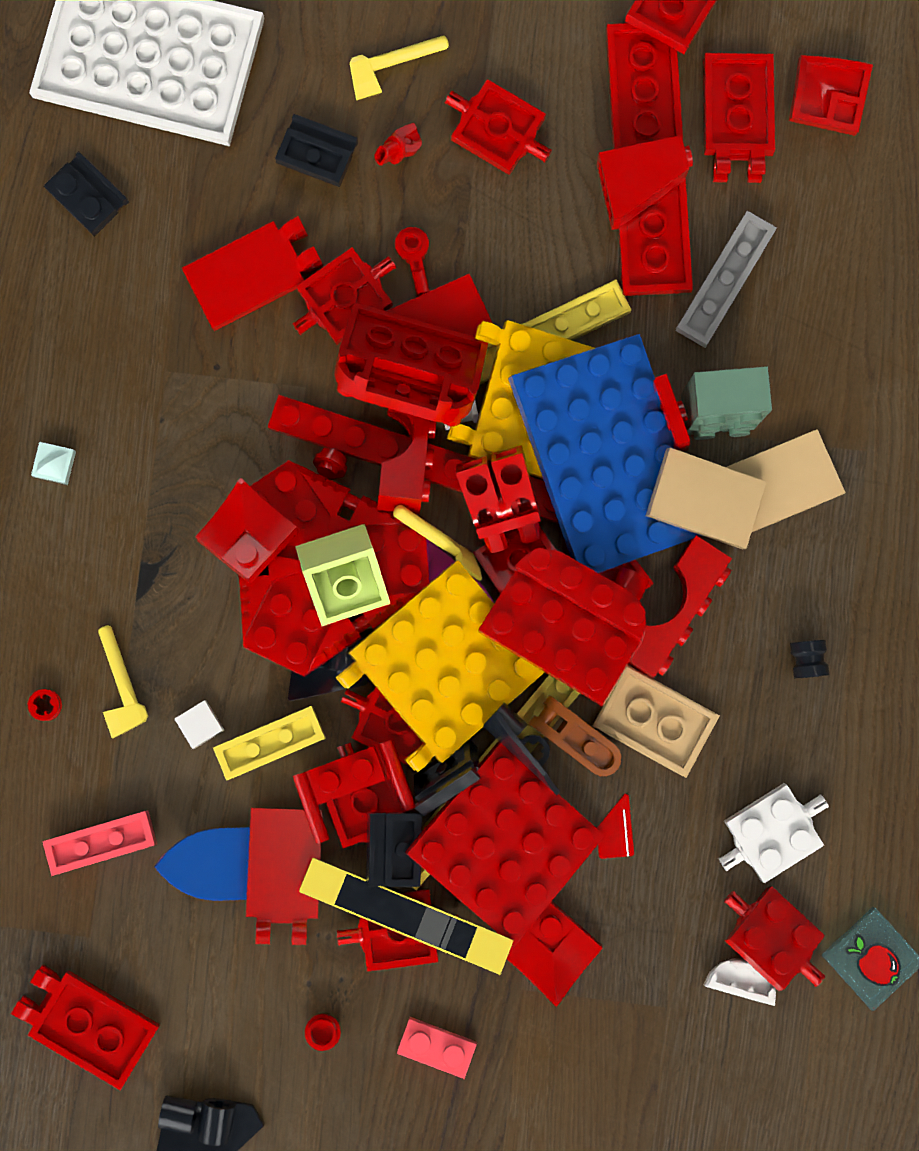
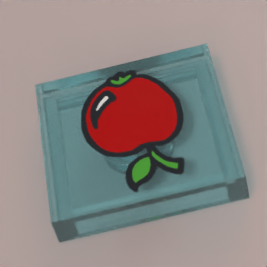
[821,907,919,1011]

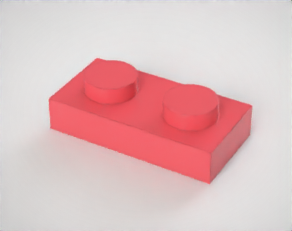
[397,1017,477,1079]

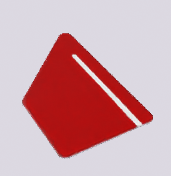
[597,794,634,859]

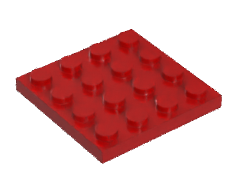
[405,742,605,947]

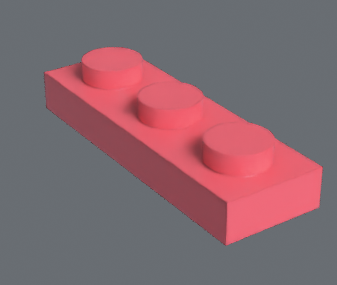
[42,810,157,876]

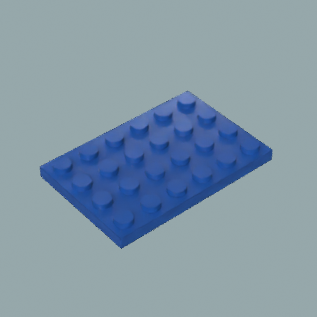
[508,334,702,573]

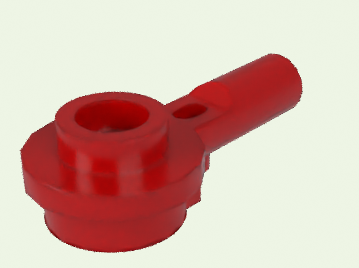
[395,227,430,296]

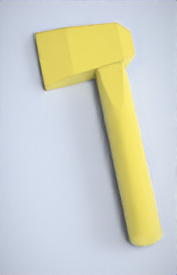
[350,36,449,101]
[393,505,482,581]
[98,625,148,739]

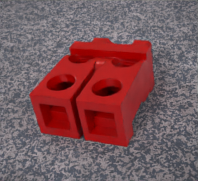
[456,445,541,553]

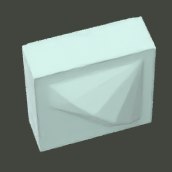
[31,442,76,485]

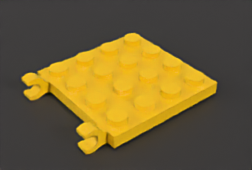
[447,320,595,479]
[336,560,545,772]

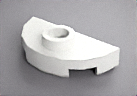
[703,958,776,1006]

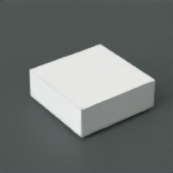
[175,700,224,749]

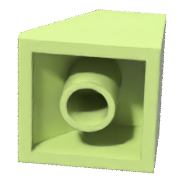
[295,524,391,626]

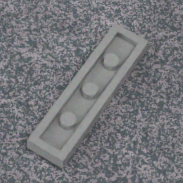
[675,211,777,348]

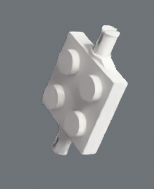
[718,783,829,883]

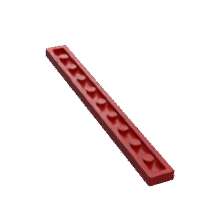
[268,395,559,524]

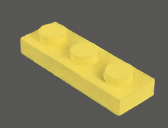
[213,706,326,781]

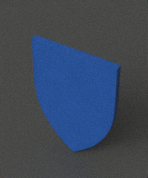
[154,827,250,901]

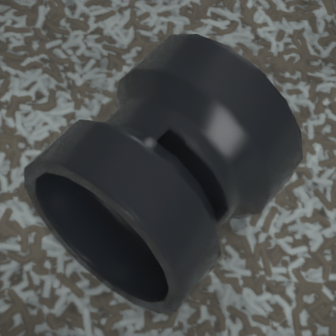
[790,640,829,679]

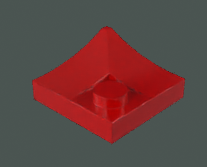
[789,55,873,136]
[195,478,298,584]
[507,901,603,1007]

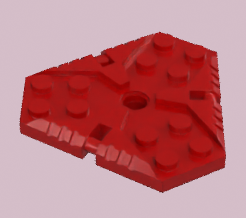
[239,460,430,677]

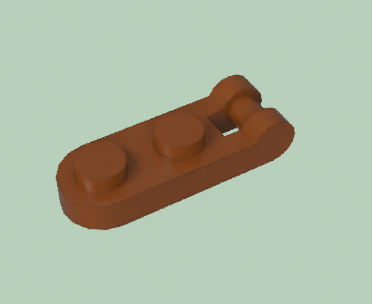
[528,695,621,777]

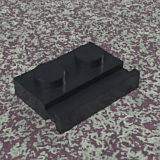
[275,114,358,187]
[44,151,129,237]
[414,739,480,816]
[366,812,422,887]

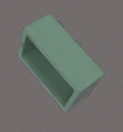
[681,367,772,440]

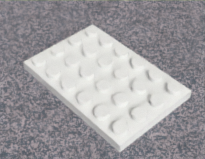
[29,0,265,146]

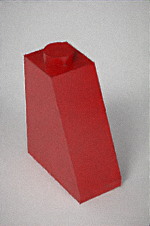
[596,135,693,230]

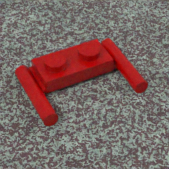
[292,740,415,844]

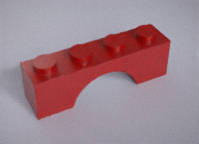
[377,408,436,515]
[629,535,732,678]

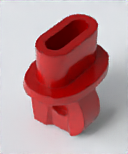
[374,123,422,165]

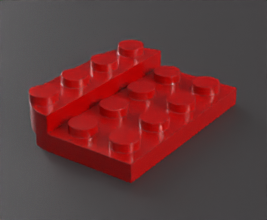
[334,302,488,427]
[478,548,646,707]

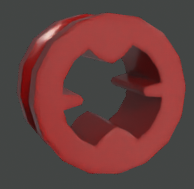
[27,689,62,721]

